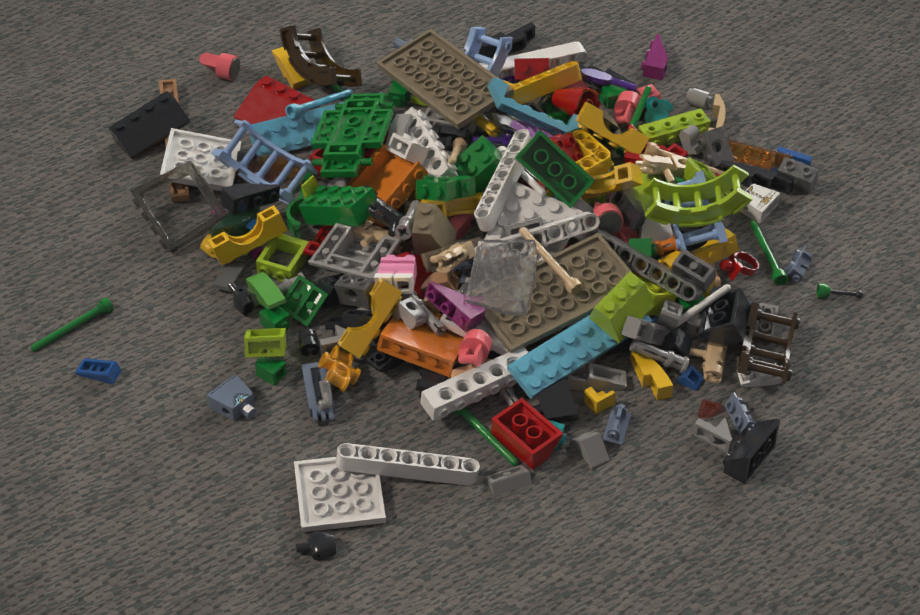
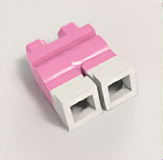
[374,255,417,294]

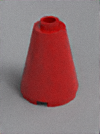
[552,88,600,117]

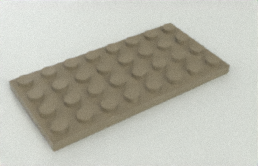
[377,29,514,130]
[469,232,632,353]

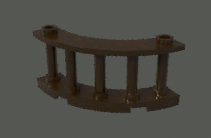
[280,26,362,87]
[737,302,800,384]

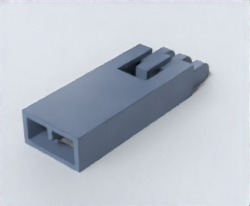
[302,362,335,423]

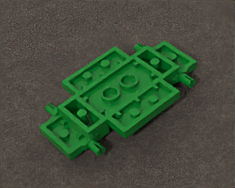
[311,93,394,178]

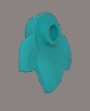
[644,96,674,124]

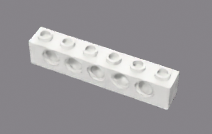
[404,107,458,178]
[420,347,528,421]

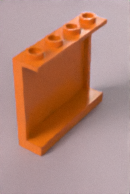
[345,144,428,228]
[377,309,464,378]

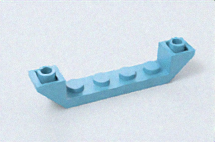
[488,78,583,135]

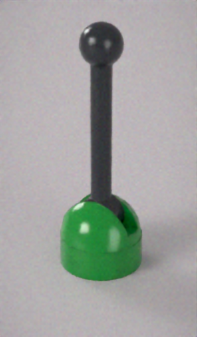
[816,283,863,299]

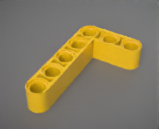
[503,61,582,104]
[546,130,611,198]

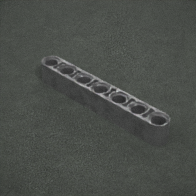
[586,229,703,301]

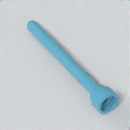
[286,89,353,119]

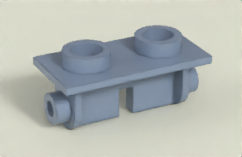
[785,245,812,282]
[724,392,756,435]
[602,404,631,445]

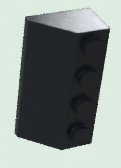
[109,91,190,159]

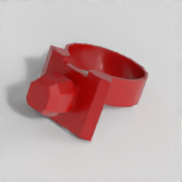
[719,252,759,281]

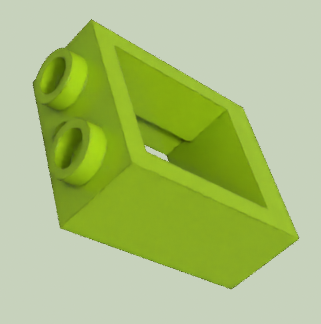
[256,234,309,282]
[244,328,287,358]

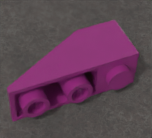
[641,34,668,81]
[425,281,486,332]

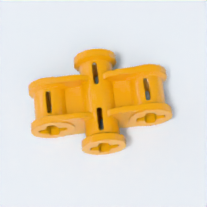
[318,345,361,392]

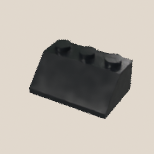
[698,288,750,346]
[723,418,780,484]

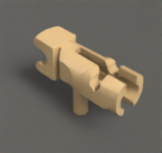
[635,154,686,184]
[352,219,405,255]
[430,241,475,274]
[689,340,727,384]

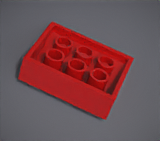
[234,76,320,125]

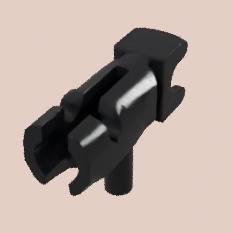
[367,196,412,242]

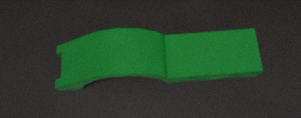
[286,172,311,239]

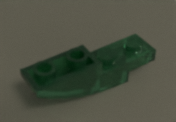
[210,207,260,238]

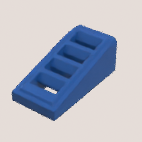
[75,358,121,385]

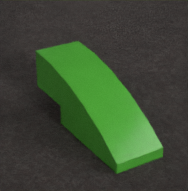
[245,272,286,309]

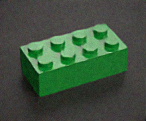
[513,130,595,208]
[454,136,502,193]
[298,185,377,227]

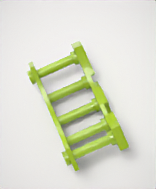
[643,165,753,227]

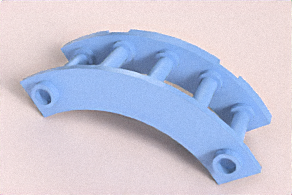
[464,27,513,77]
[211,120,318,204]
[664,171,728,251]

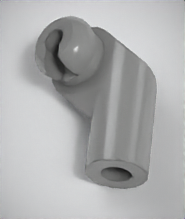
[318,380,332,411]

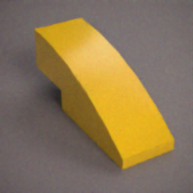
[272,47,309,89]
[630,350,673,400]

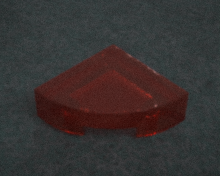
[697,399,722,418]

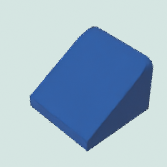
[676,365,704,391]

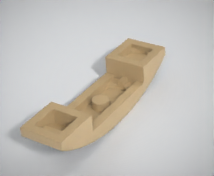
[708,94,725,149]

